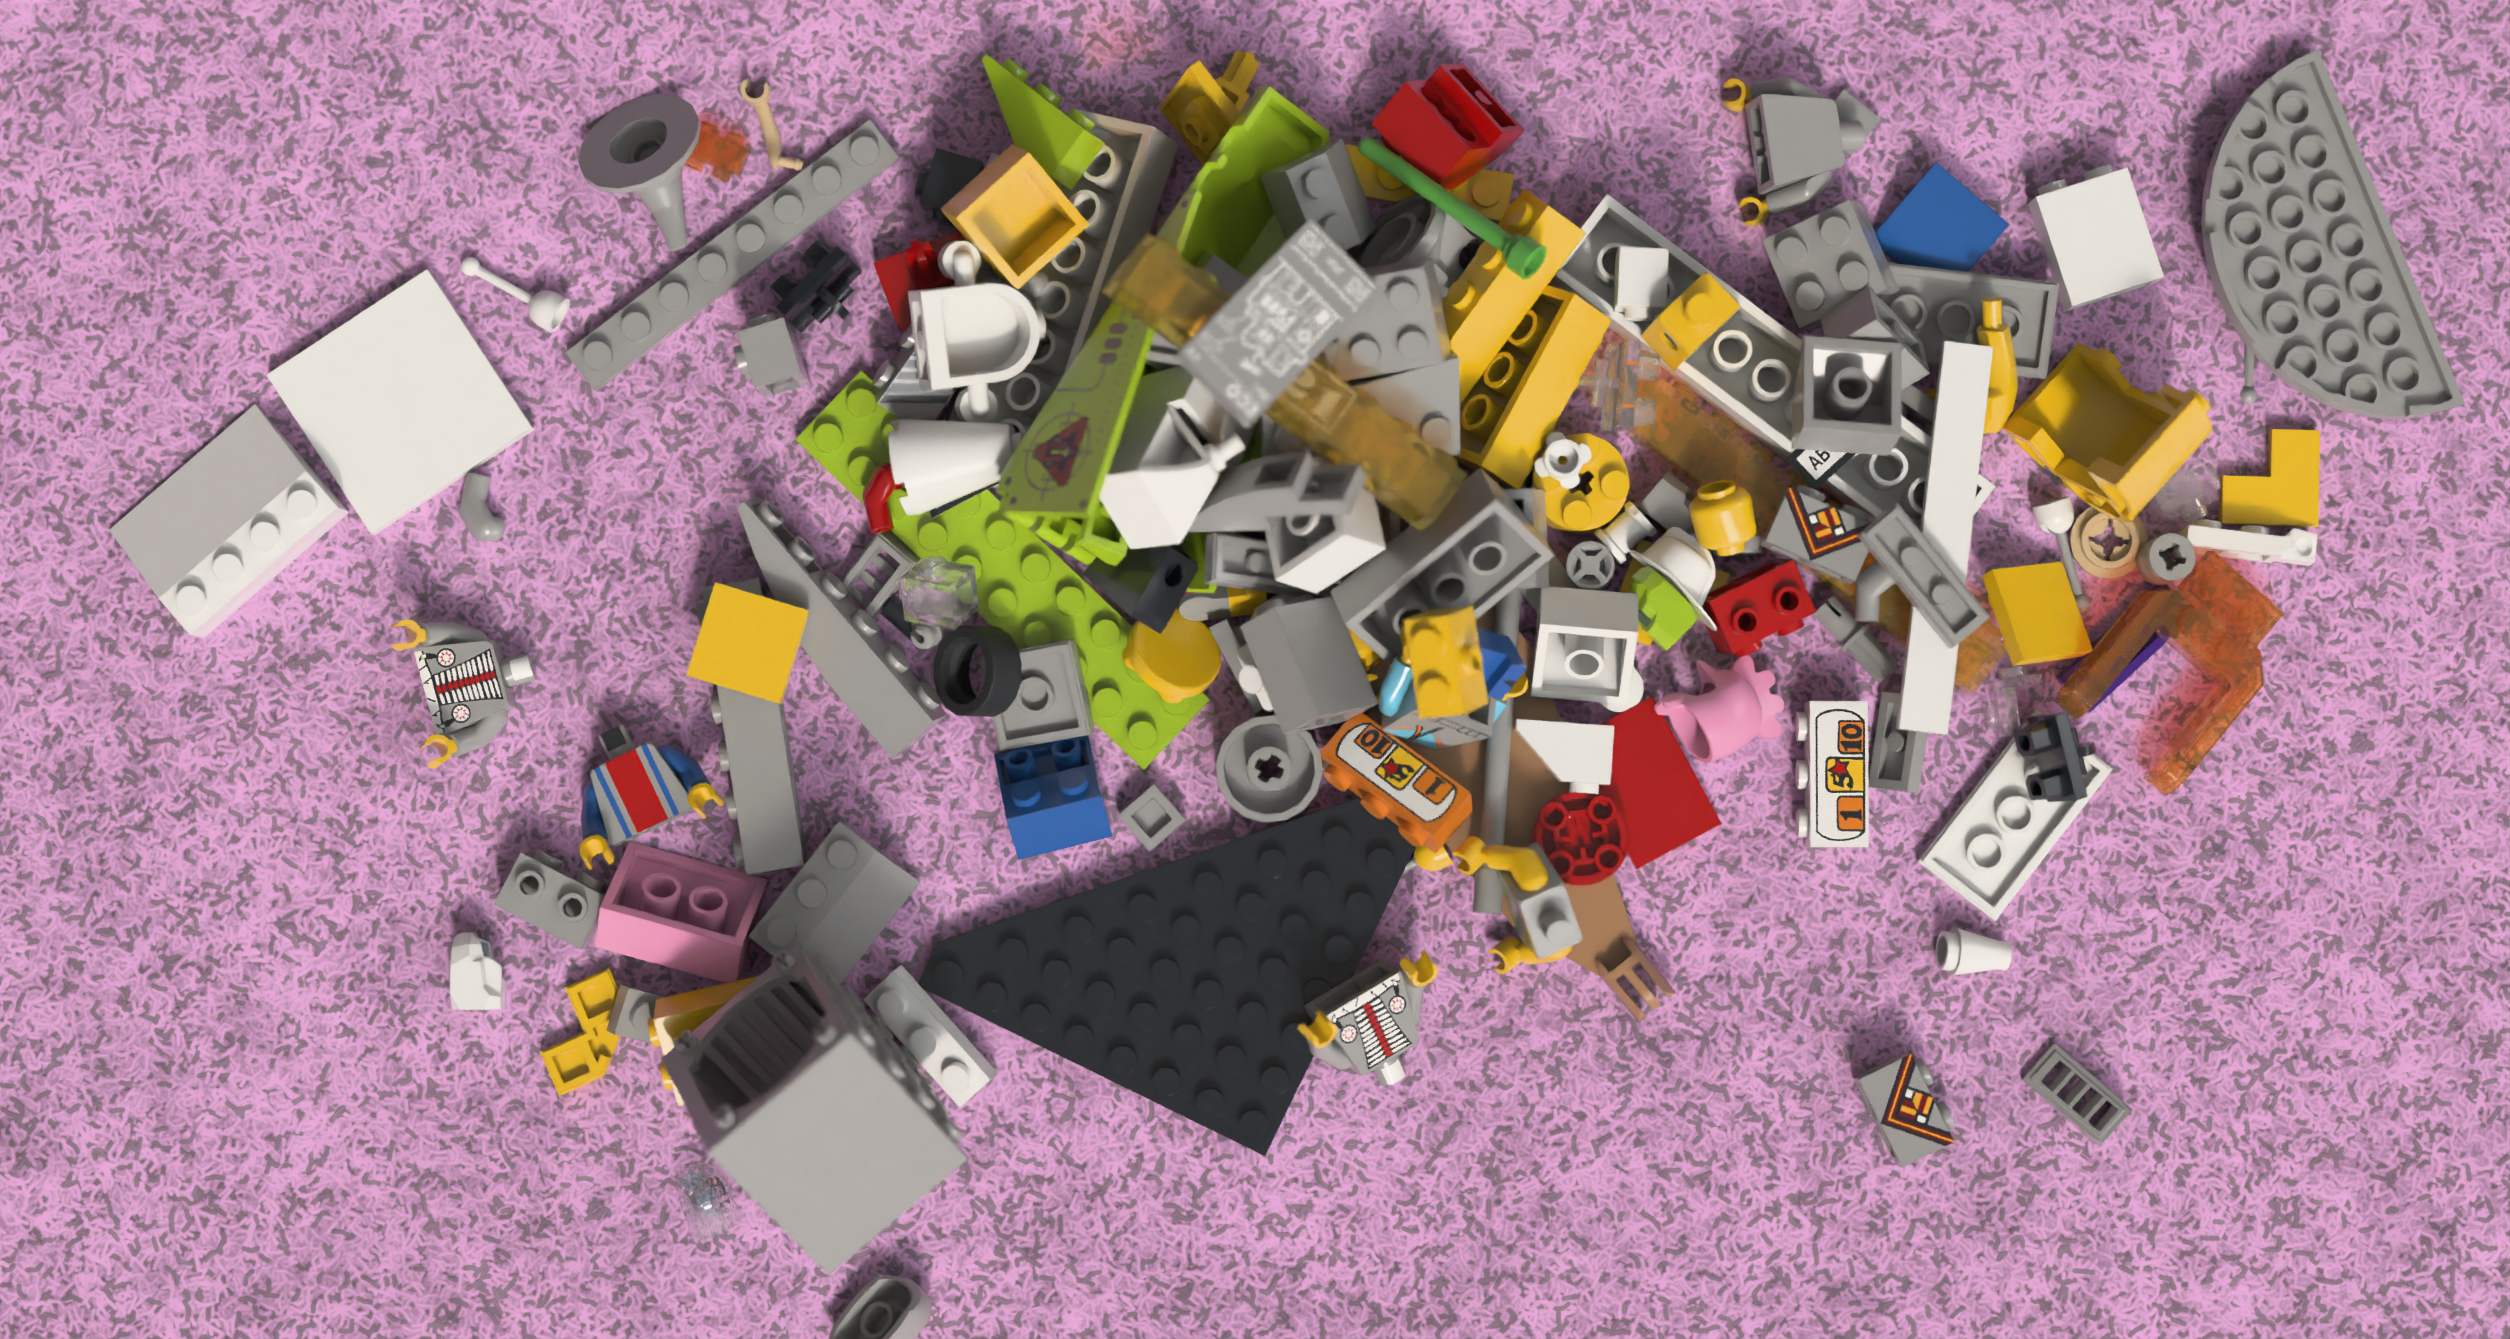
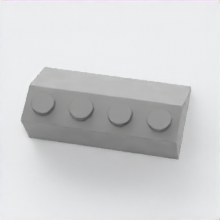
[1331,468,1555,666]

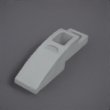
[1188,451,1367,532]

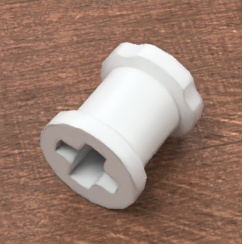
[1593,500,1658,564]

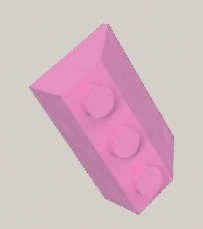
[595,841,768,983]

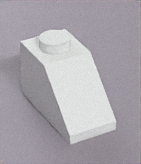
[1514,719,1614,794]

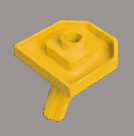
[1158,51,1259,165]

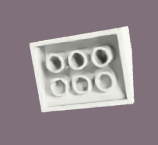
[109,404,349,638]

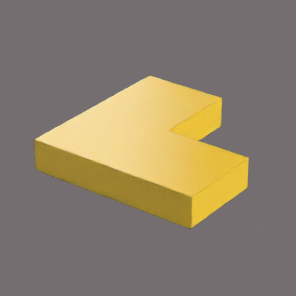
[2219,429,2320,527]

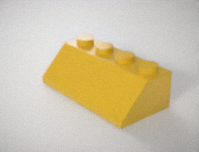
[1445,285,1612,489]

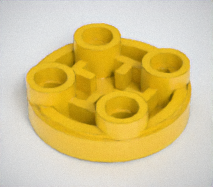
[1122,608,1221,704]

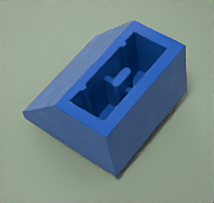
[994,735,1112,860]

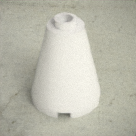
[888,419,1024,516]

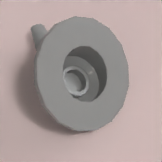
[578,94,701,251]

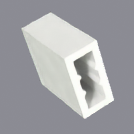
[2028,165,2164,312]

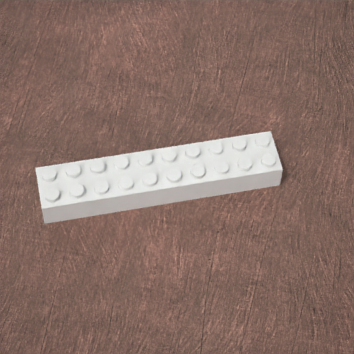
[1550,194,1996,530]

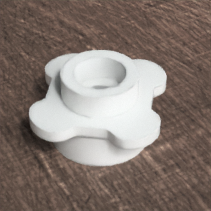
[1534,432,1591,489]

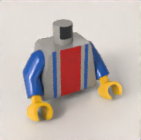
[579,724,725,870]

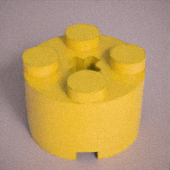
[1529,433,1630,534]

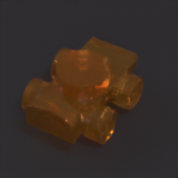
[684,121,751,183]

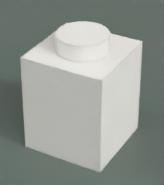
[1613,246,1669,321]

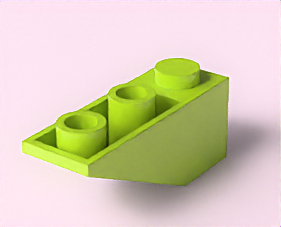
[982,54,1105,190]

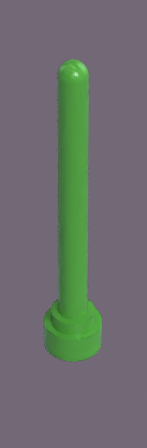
[1358,137,1547,280]

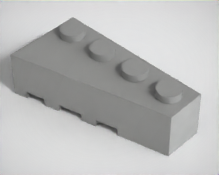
[1258,349,1460,459]

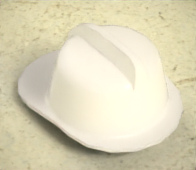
[1629,527,1717,631]

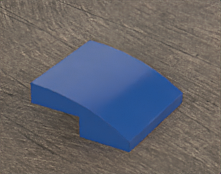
[1875,162,2010,272]

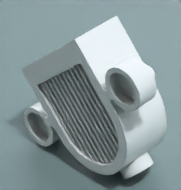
[908,241,1046,423]

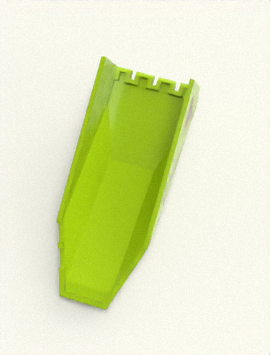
[996,86,1329,593]

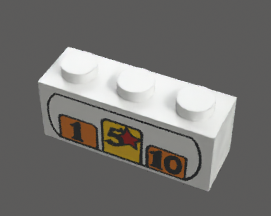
[1795,701,1869,847]

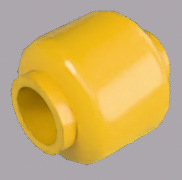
[1689,480,1758,556]

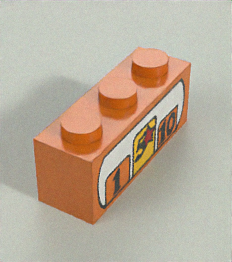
[1320,712,1473,854]

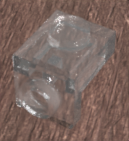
[1982,666,2043,738]

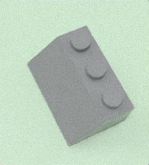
[748,821,920,984]

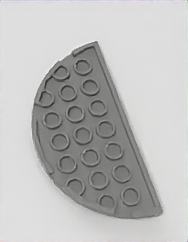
[2201,49,2465,419]

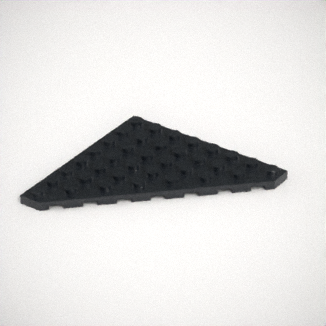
[918,797,1415,1156]

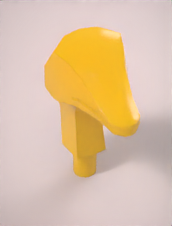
[1924,297,2018,433]

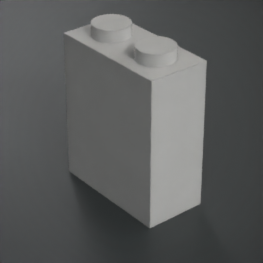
[1240,593,1378,735]

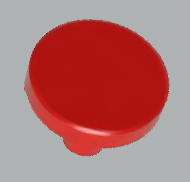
[1532,790,1630,886]

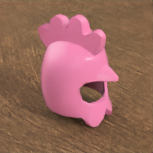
[1654,655,1784,763]

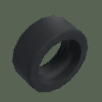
[933,625,1022,717]

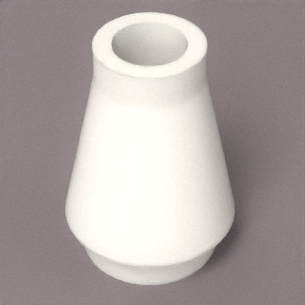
[1935,927,2012,976]

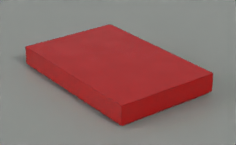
[1599,696,1722,869]

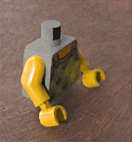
[1452,836,1583,974]

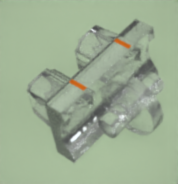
[1579,340,1660,432]

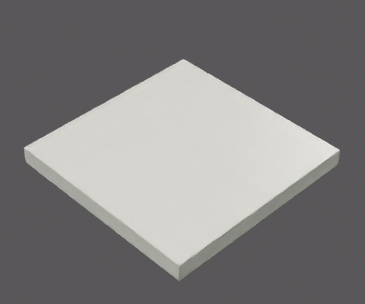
[267,269,535,535]

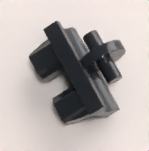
[770,240,862,333]
[2014,712,2096,802]

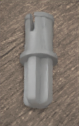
[1812,594,1898,682]

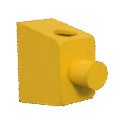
[1640,271,1741,371]

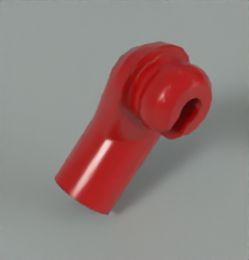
[862,462,903,534]

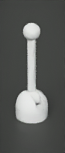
[461,257,570,333]

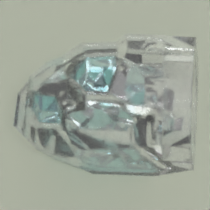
[676,1160,744,1243]

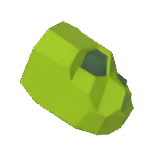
[1629,567,1700,651]

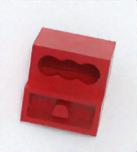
[1371,63,1525,190]

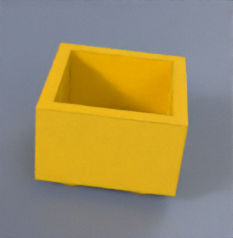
[941,144,1089,290]

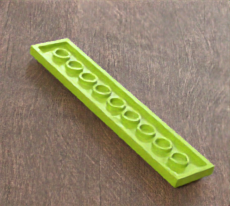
[795,370,1210,770]

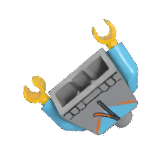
[1378,625,1528,749]

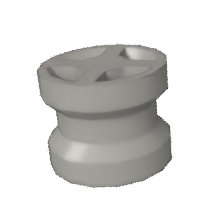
[2136,533,2196,586]
[1566,541,1615,590]

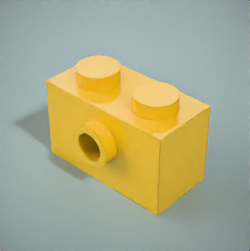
[1404,605,1488,719]

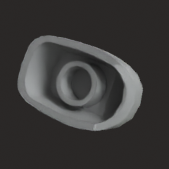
[829,1274,932,1339]

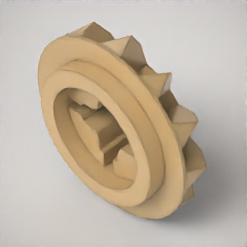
[2068,506,2148,580]

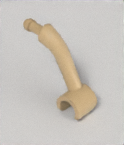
[740,78,804,171]

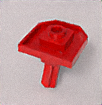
[873,231,966,333]

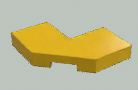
[540,968,620,1096]

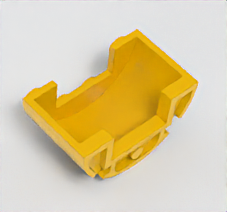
[2003,342,2212,522]

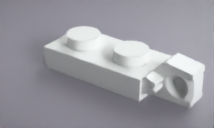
[2178,519,2317,566]

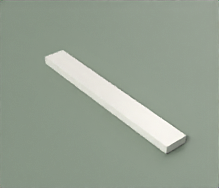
[1897,341,1993,735]

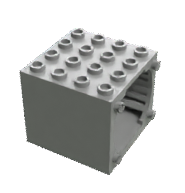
[661,944,968,1275]

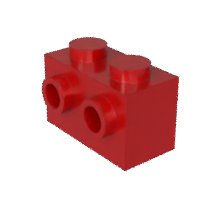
[1702,558,1816,658]

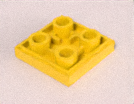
[1982,561,2093,666]
[686,582,810,704]

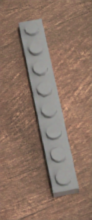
[565,119,900,392]

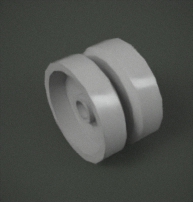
[1216,715,1323,823]

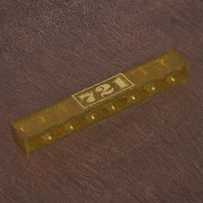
[1102,233,1467,531]

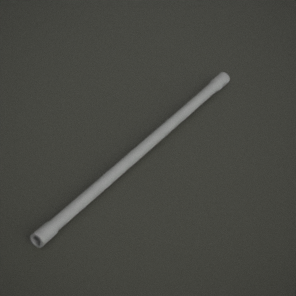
[1472,475,1529,914]

